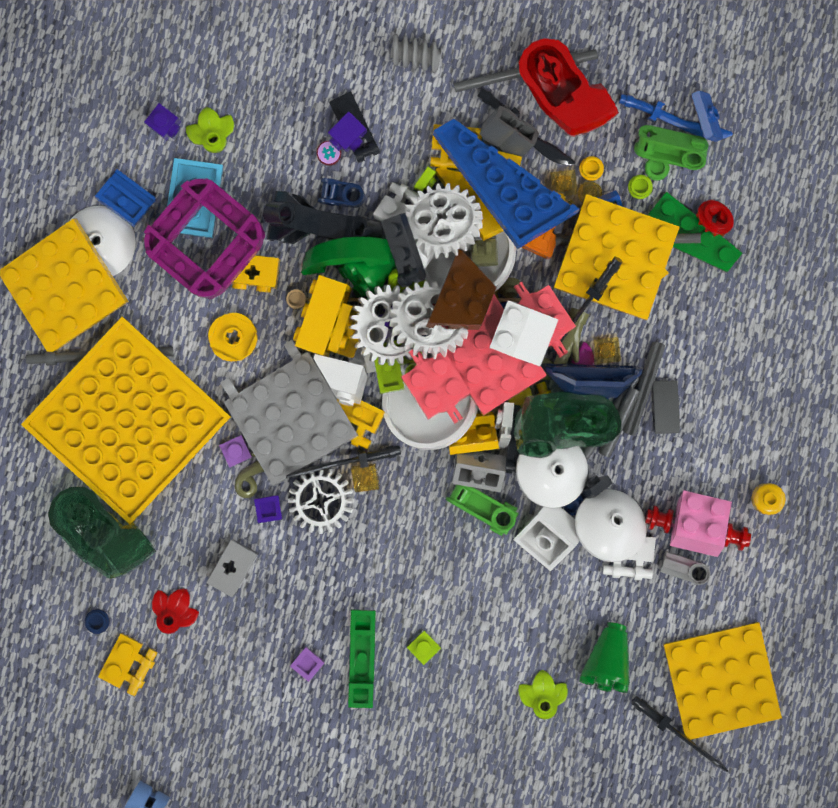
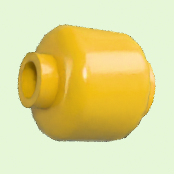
[751,483,786,515]

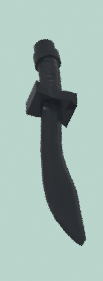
[478,89,575,165]
[551,256,623,353]
[286,445,401,478]
[631,696,728,772]

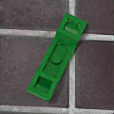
[301,237,392,275]
[348,609,376,708]

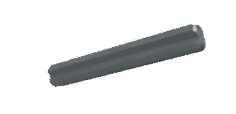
[623,341,665,436]

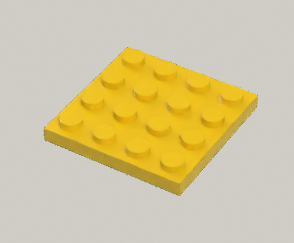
[553,194,679,321]
[0,218,129,352]
[663,622,782,740]

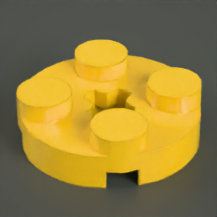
[208,313,258,362]

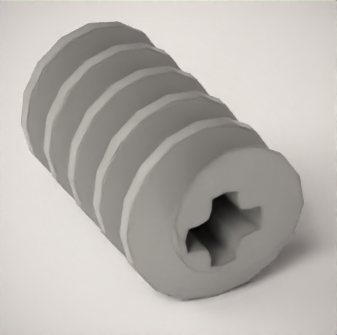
[390,34,443,73]

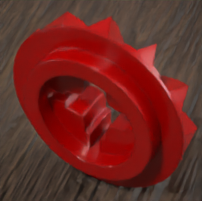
[696,200,734,236]

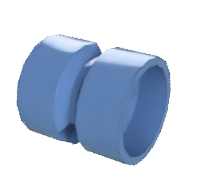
[125,780,170,808]

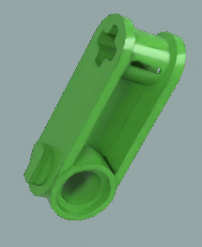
[634,125,709,170]
[445,485,519,536]

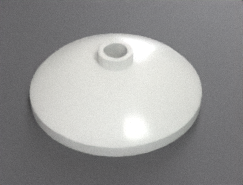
[70,206,136,276]
[516,433,588,508]
[575,489,647,562]

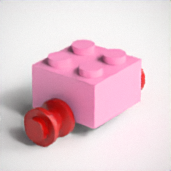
[645,490,751,557]

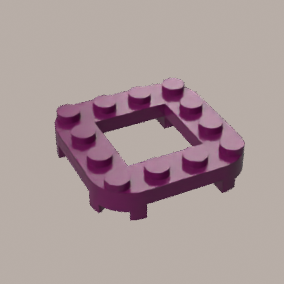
[144,178,265,299]

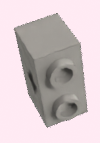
[452,451,506,492]
[206,539,258,597]

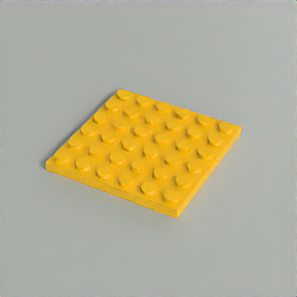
[21,316,231,525]

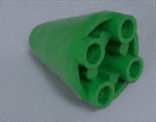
[338,256,396,299]
[579,622,630,693]

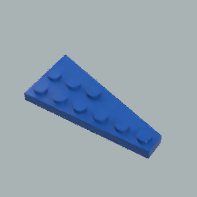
[433,119,579,249]

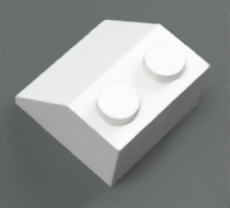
[489,300,559,366]
[314,354,368,406]
[513,506,579,571]

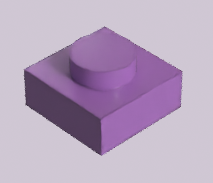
[219,435,252,468]
[290,646,325,682]

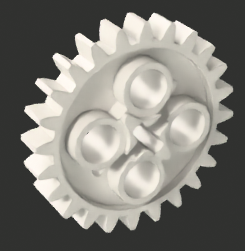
[405,183,483,259]
[389,281,469,359]
[348,285,428,366]

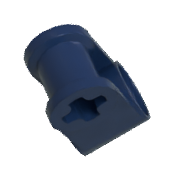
[317,178,366,208]

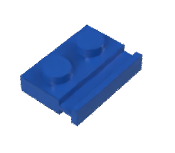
[95,169,156,228]

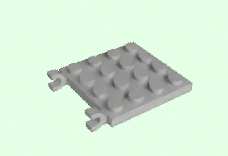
[220,340,358,486]

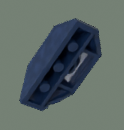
[541,363,642,402]

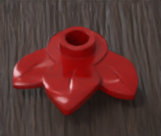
[152,588,199,634]

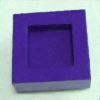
[254,495,283,523]

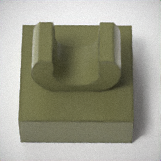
[471,239,498,267]

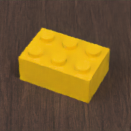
[293,275,352,357]

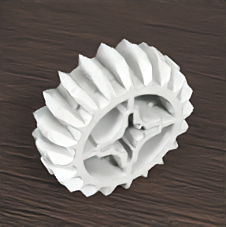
[288,469,354,534]

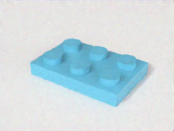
[167,158,224,238]

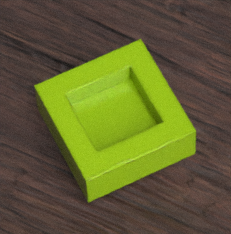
[414,167,437,193]
[407,630,441,665]

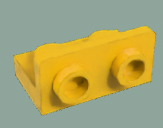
[327,303,359,358]
[449,412,499,455]

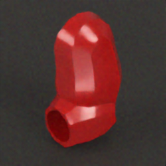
[519,38,619,137]

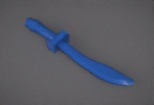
[619,94,733,138]

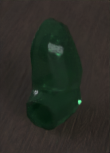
[514,392,622,458]
[48,486,157,579]

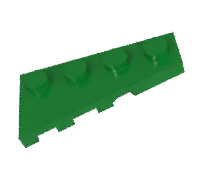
[648,192,743,273]

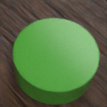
[645,159,670,181]

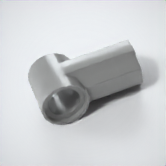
[660,551,711,585]

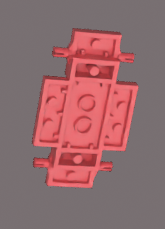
[401,282,576,424]

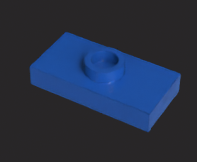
[691,90,724,142]

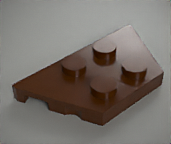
[426,249,497,330]

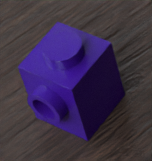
[144,103,181,141]
[328,112,367,153]

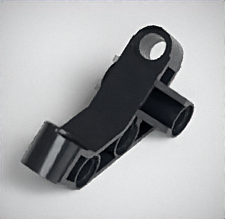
[263,191,383,244]

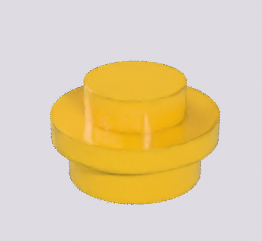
[579,156,604,181]

